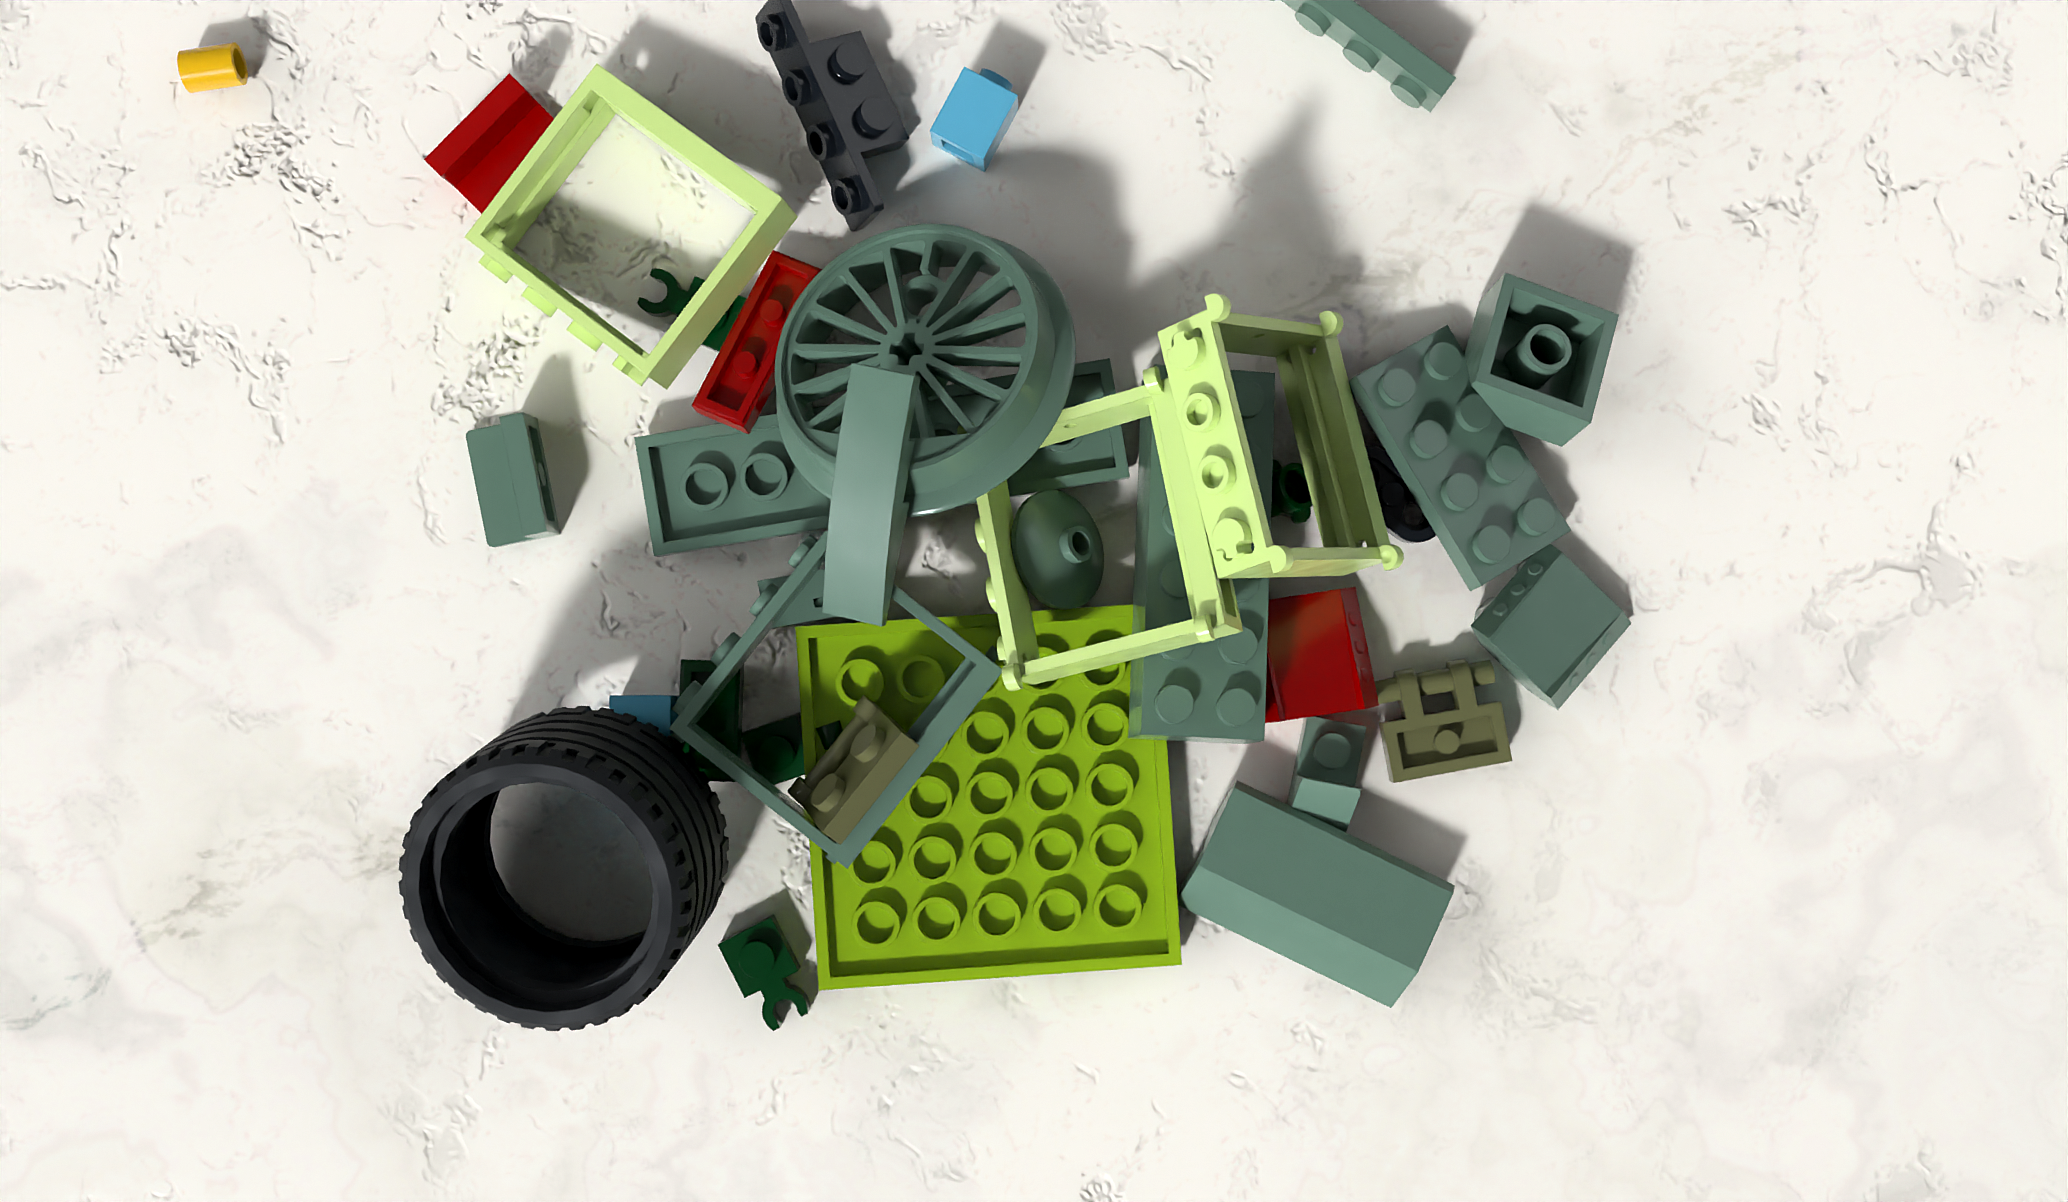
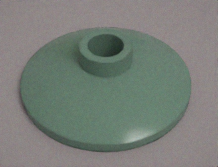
[1011,490,1104,610]

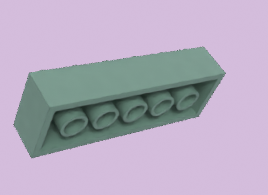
[1128,364,1275,744]

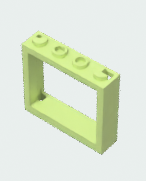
[464,63,798,390]

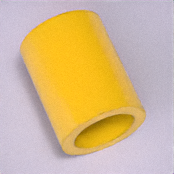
[177,42,248,93]

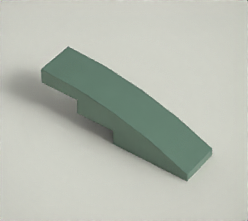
[822,363,921,627]

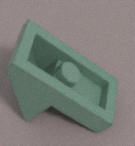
[1287,716,1366,832]

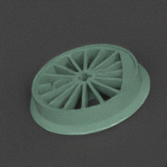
[775,224,1076,517]

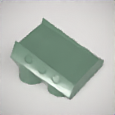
[1470,544,1631,710]

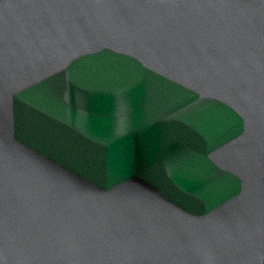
[742,712,843,785]

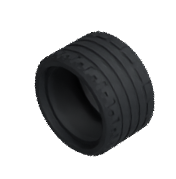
[399,706,729,1031]

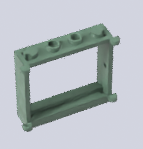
[669,531,1002,869]

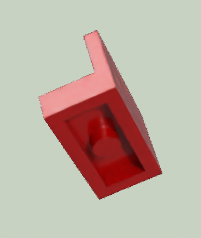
[424,73,554,214]

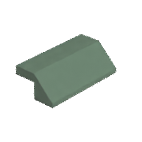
[1177,780,1455,1008]

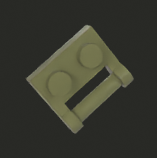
[787,695,920,845]

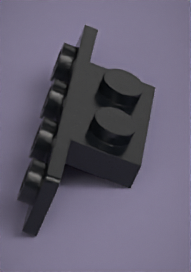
[755,0,910,232]

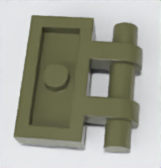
[1374,658,1512,783]

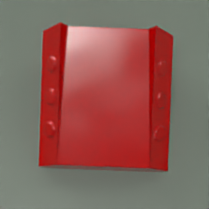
[1265,586,1379,723]

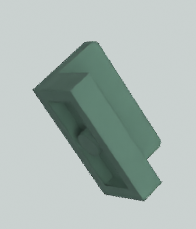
[466,412,561,547]

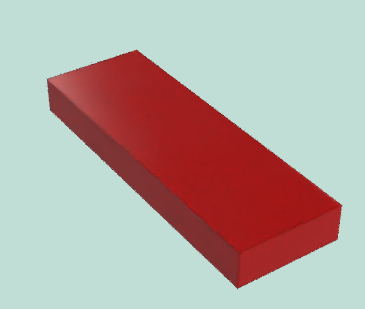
[691,250,822,434]

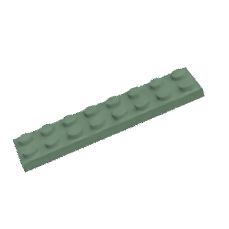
[634,358,1130,557]

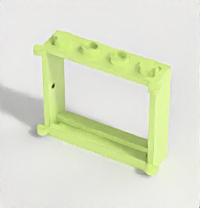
[1157,293,1404,579]
[957,366,1243,691]

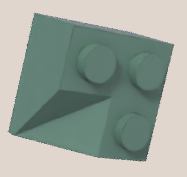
[1465,272,1619,447]

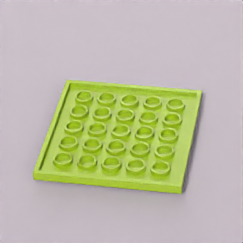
[795,604,1182,991]

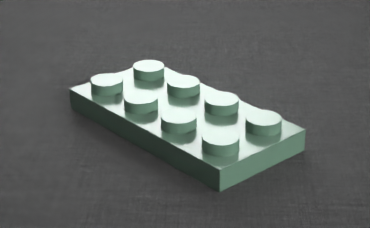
[1349,325,1572,591]

